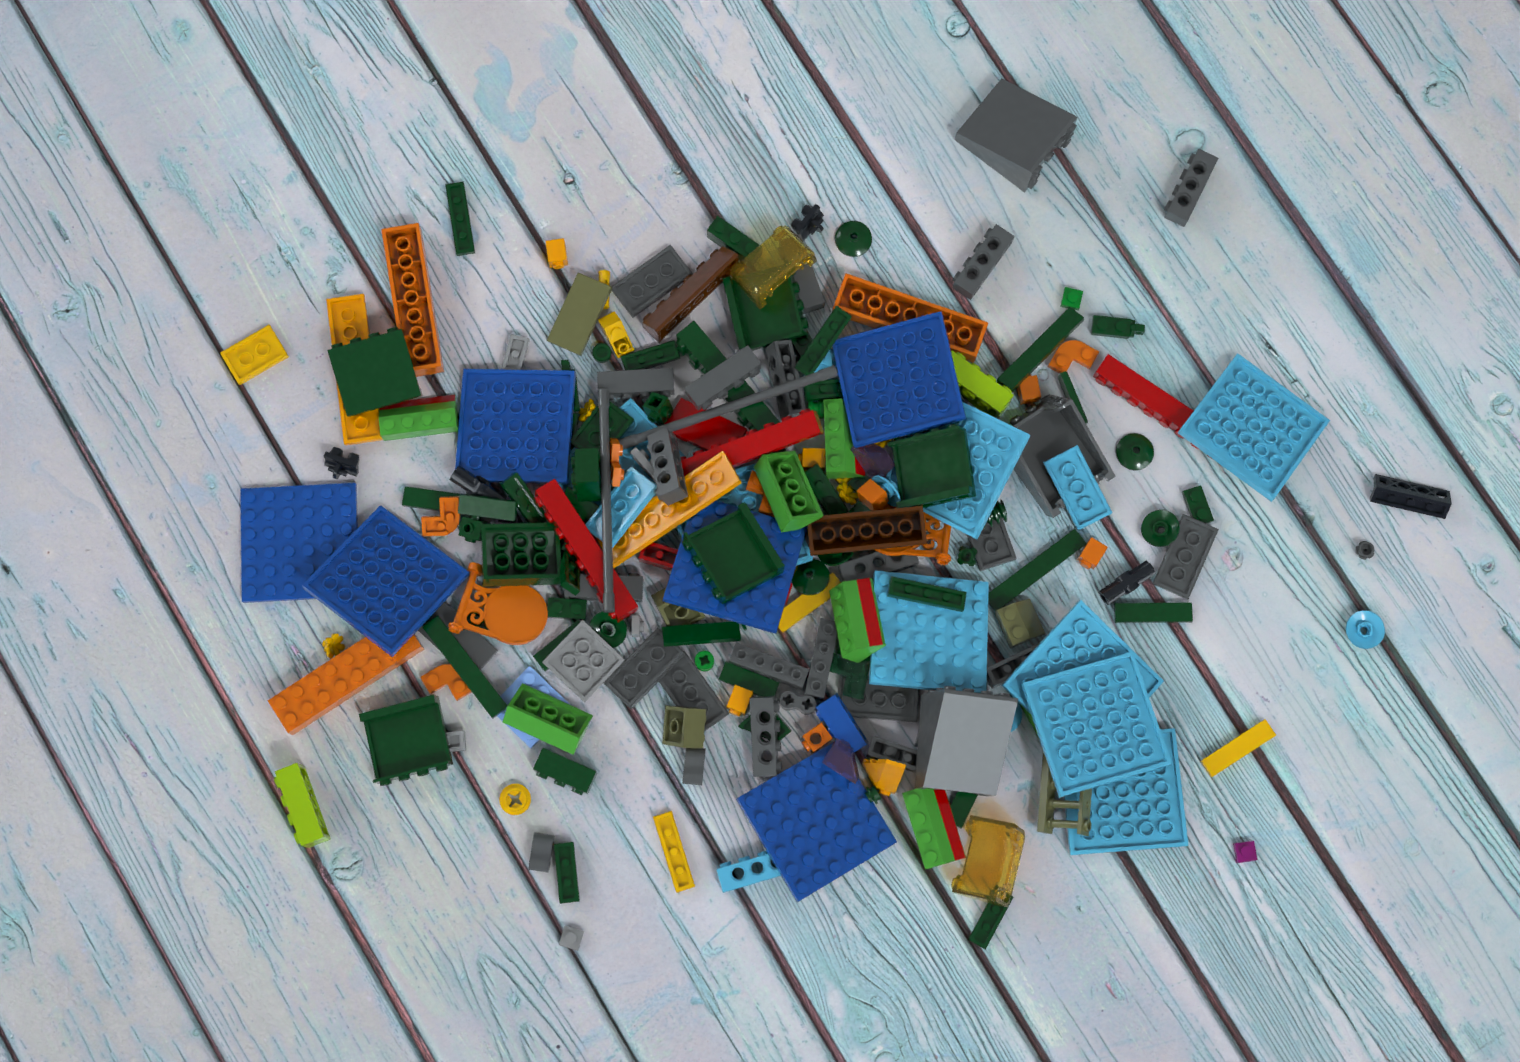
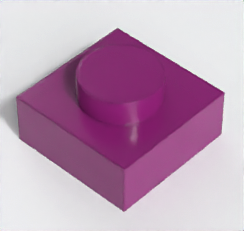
[1233,841,1258,863]

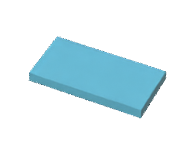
[1043,445,1113,530]
[585,467,657,548]

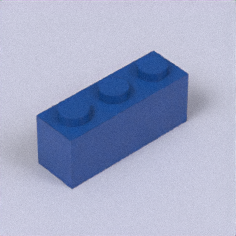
[815,693,869,757]

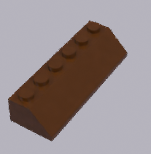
[642,246,739,343]
[807,506,927,556]

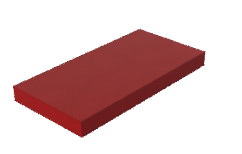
[665,398,747,451]

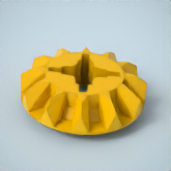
[499,784,531,815]

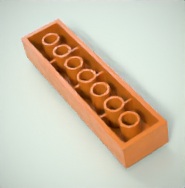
[381,223,444,377]
[833,273,988,363]
[267,634,425,735]

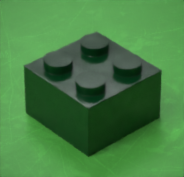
[571,448,601,502]

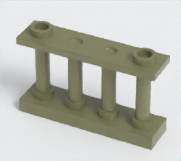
[1037,753,1092,836]

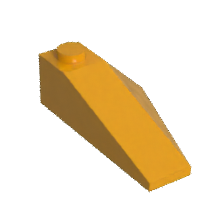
[862,759,906,796]

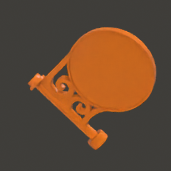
[874,504,951,565]
[448,562,548,645]

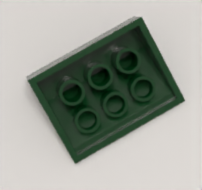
[481,523,561,587]

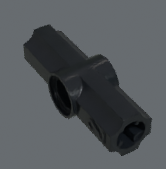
[449,465,507,499]
[1099,560,1156,605]

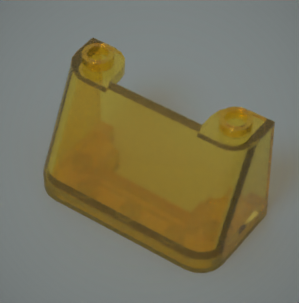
[730,226,817,309]
[951,815,1025,907]

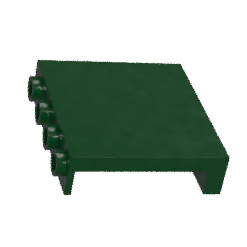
[723,259,809,351]
[327,327,423,417]
[888,424,976,508]
[682,502,785,604]
[359,695,453,786]

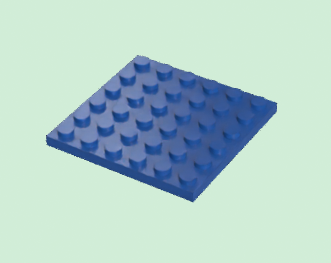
[833,311,966,448]
[455,369,576,484]
[241,483,358,603]
[663,501,807,634]
[302,505,469,657]
[736,741,897,902]

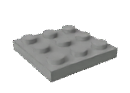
[542,620,624,702]

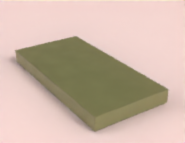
[547,273,612,356]

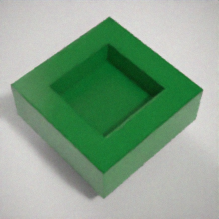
[1060,287,1083,311]

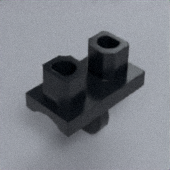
[791,204,824,241]
[324,447,360,479]

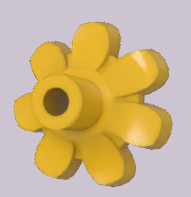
[578,398,596,422]
[836,482,858,505]
[322,633,345,658]

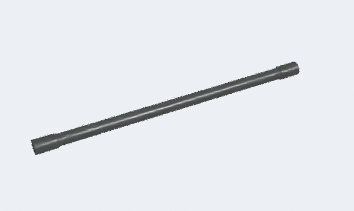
[618,365,838,450]
[598,388,615,613]

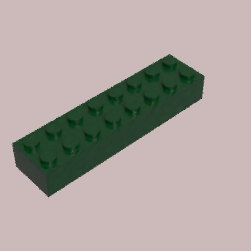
[676,321,780,431]

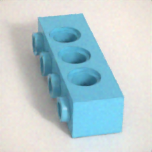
[716,851,781,893]

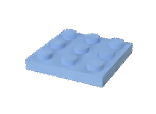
[497,666,570,748]

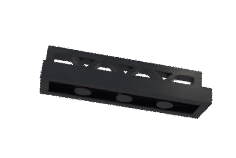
[1370,474,1452,519]

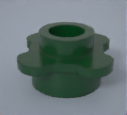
[957,546,978,566]
[865,785,882,804]

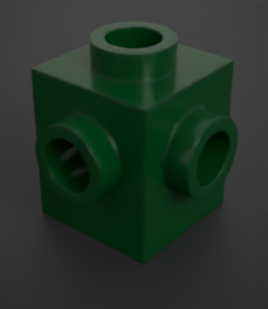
[643,392,673,425]
[458,515,491,543]

